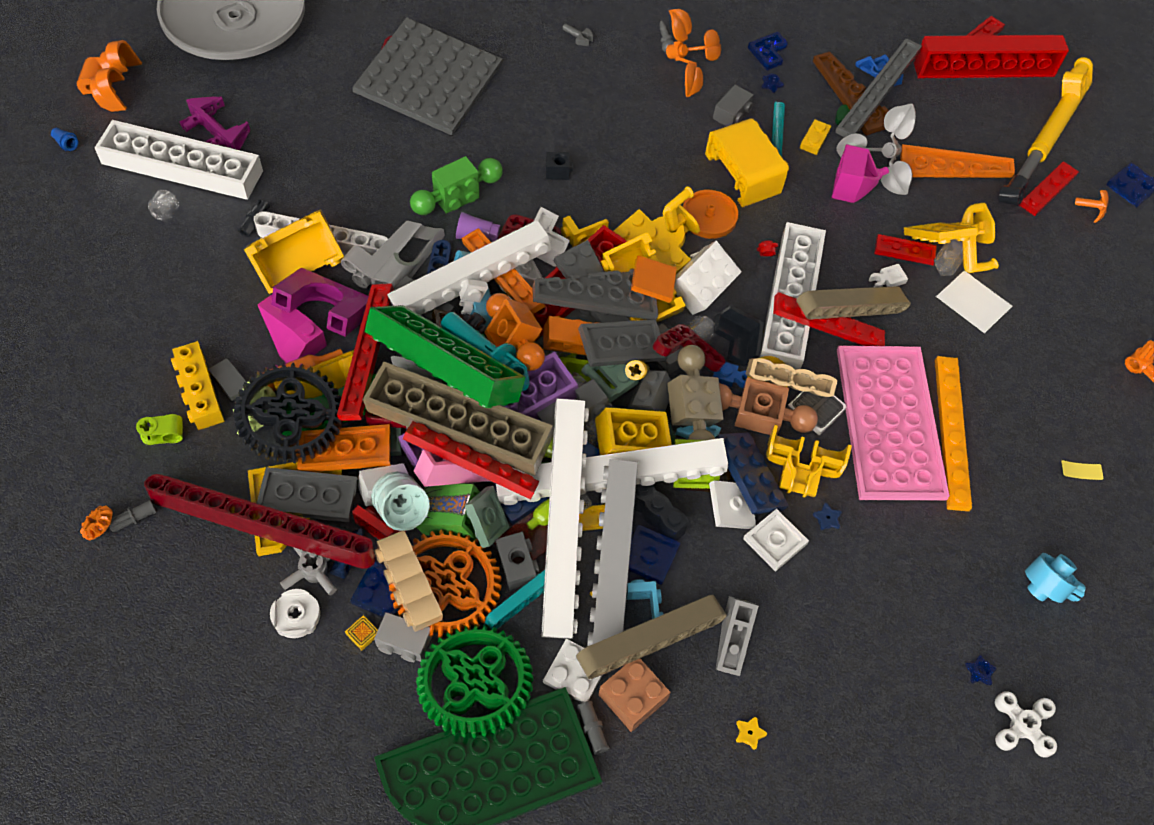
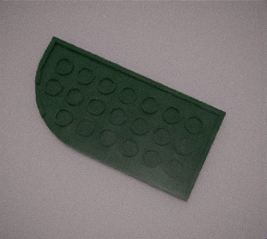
[374,687,602,825]

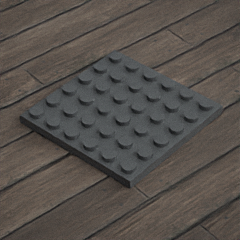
[353,17,502,135]

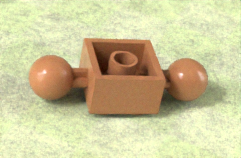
[719,377,818,435]

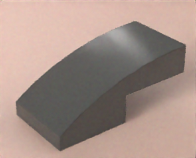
[208,358,247,401]

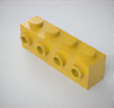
[171,341,224,430]

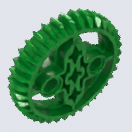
[416,624,534,738]

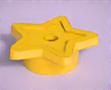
[736,717,767,750]

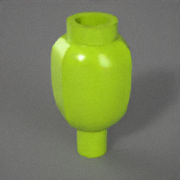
[526,499,549,530]

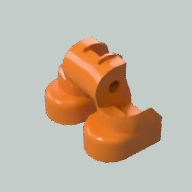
[77,40,142,112]

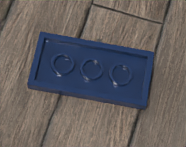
[715,432,789,514]

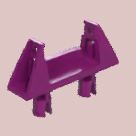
[179,97,251,150]

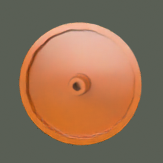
[683,190,738,239]

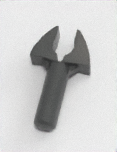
[563,24,593,46]

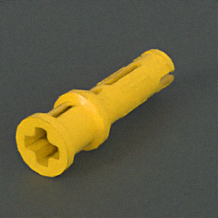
[625,360,650,380]

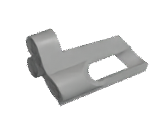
[341,221,445,288]

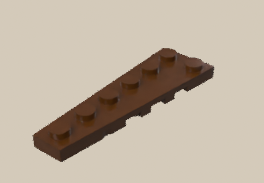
[813,52,889,135]

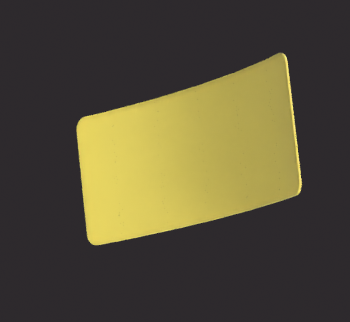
[1061,460,1104,480]

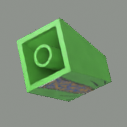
[416,484,481,547]

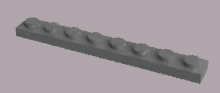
[835,39,922,137]

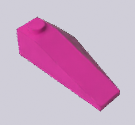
[257,295,327,363]

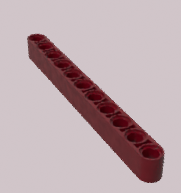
[144,474,376,569]

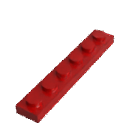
[773,292,885,346]
[403,421,539,500]

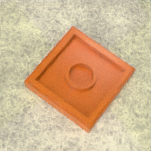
[631,255,677,303]

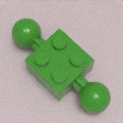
[410,156,503,215]

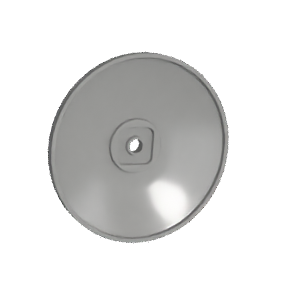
[157,0,305,60]

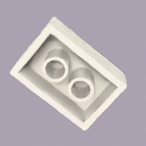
[674,241,741,315]

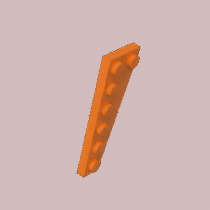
[900,144,1015,178]

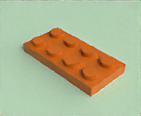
[297,424,391,472]

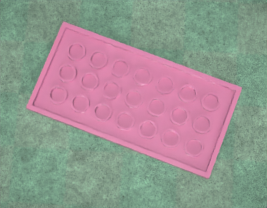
[837,346,950,500]

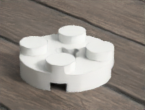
[270,589,320,638]

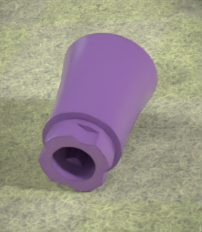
[456,212,500,243]

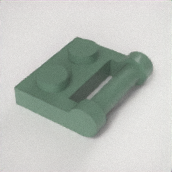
[581,363,639,403]

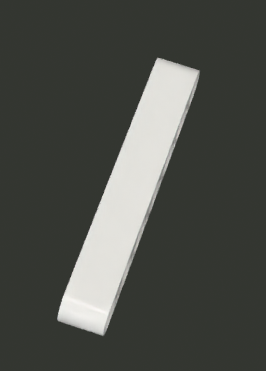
[254,212,388,255]

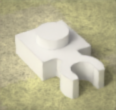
[869,264,908,288]

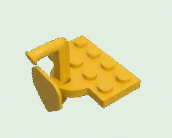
[613,186,700,274]
[904,203,999,273]

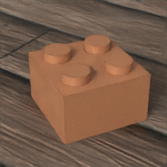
[598,659,671,732]

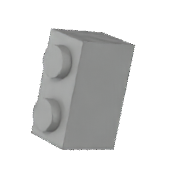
[374,612,432,662]

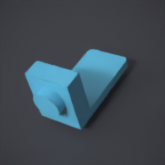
[626,579,664,619]

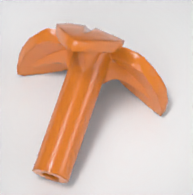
[1075,190,1109,223]

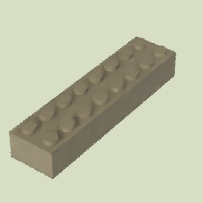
[363,362,553,476]

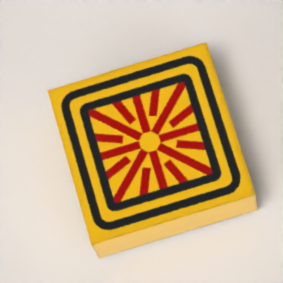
[345,615,378,651]

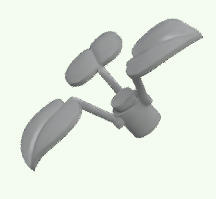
[836,104,916,195]

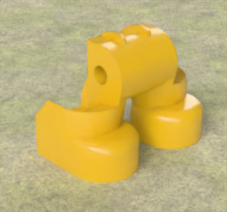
[766,425,852,498]

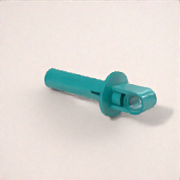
[441,312,530,391]

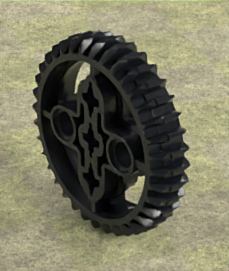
[233,362,343,464]

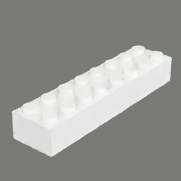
[95,120,263,200]
[759,222,826,369]

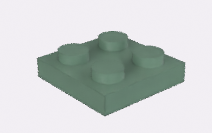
[465,486,509,548]

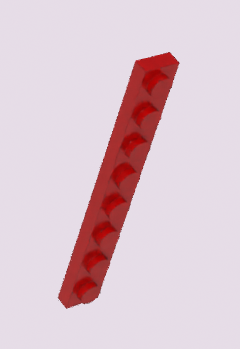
[337,283,394,421]

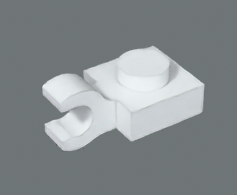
[459,279,488,315]

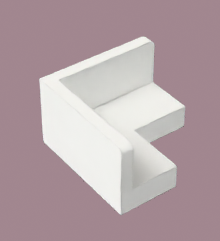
[533,207,570,267]

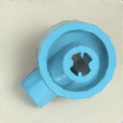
[1025,553,1086,603]

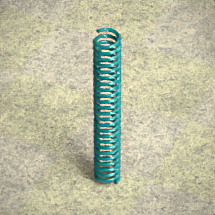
[772,101,785,157]

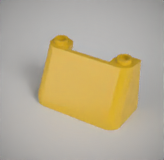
[244,209,344,294]
[601,232,686,322]

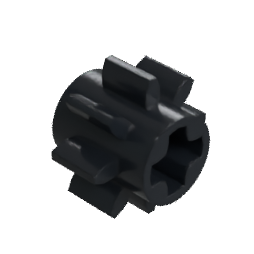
[462,312,486,334]

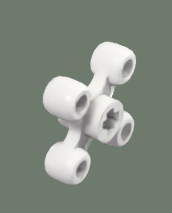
[995,691,1057,757]

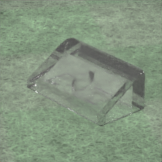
[934,239,963,276]

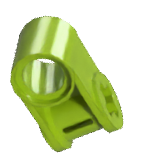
[136,414,183,445]

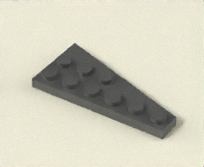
[533,269,658,320]

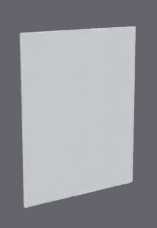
[936,271,1012,333]

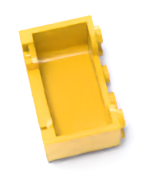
[705,118,789,207]

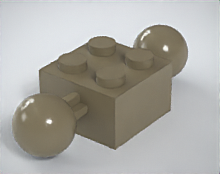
[667,345,724,440]

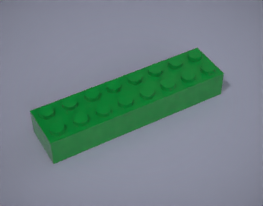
[365,305,526,408]

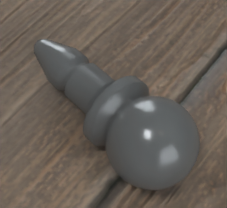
[660,21,674,52]

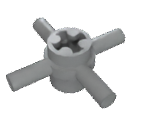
[280,547,337,595]

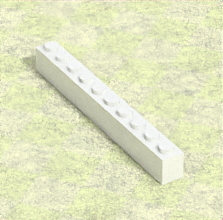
[541,399,589,639]
[496,438,728,505]

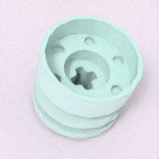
[371,471,430,531]

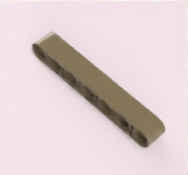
[796,286,911,319]
[576,595,727,679]

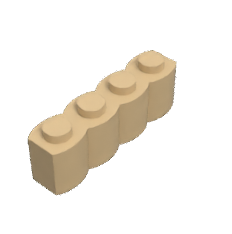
[746,358,837,397]
[374,530,443,632]

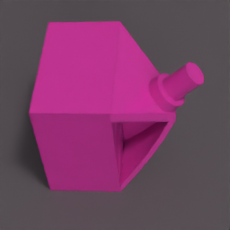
[832,144,889,203]

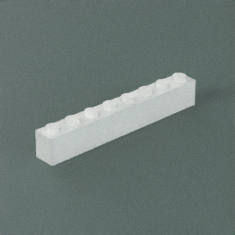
[387,220,552,315]

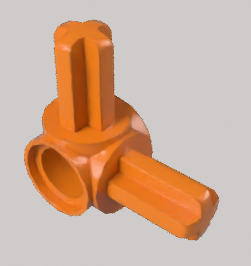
[1125,340,1154,382]

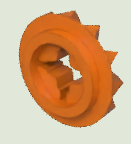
[80,505,113,540]

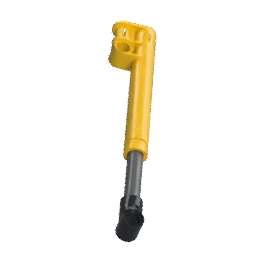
[999,57,1093,205]

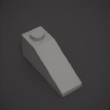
[716,596,759,676]

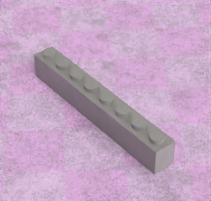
[588,459,638,646]

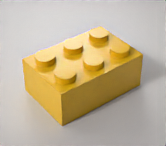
[595,407,672,455]

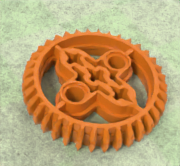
[389,529,502,639]

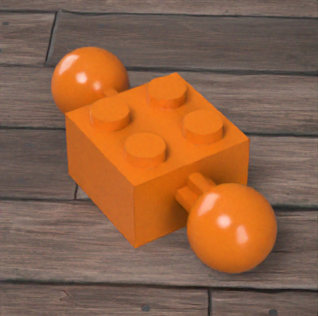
[484,293,545,371]

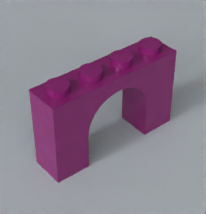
[272,268,369,337]

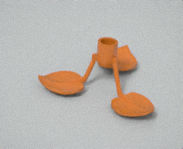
[666,9,721,97]

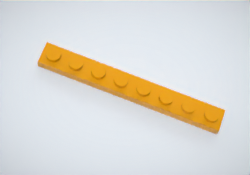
[935,356,972,511]

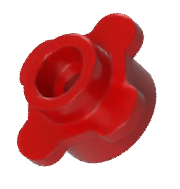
[757,240,778,257]

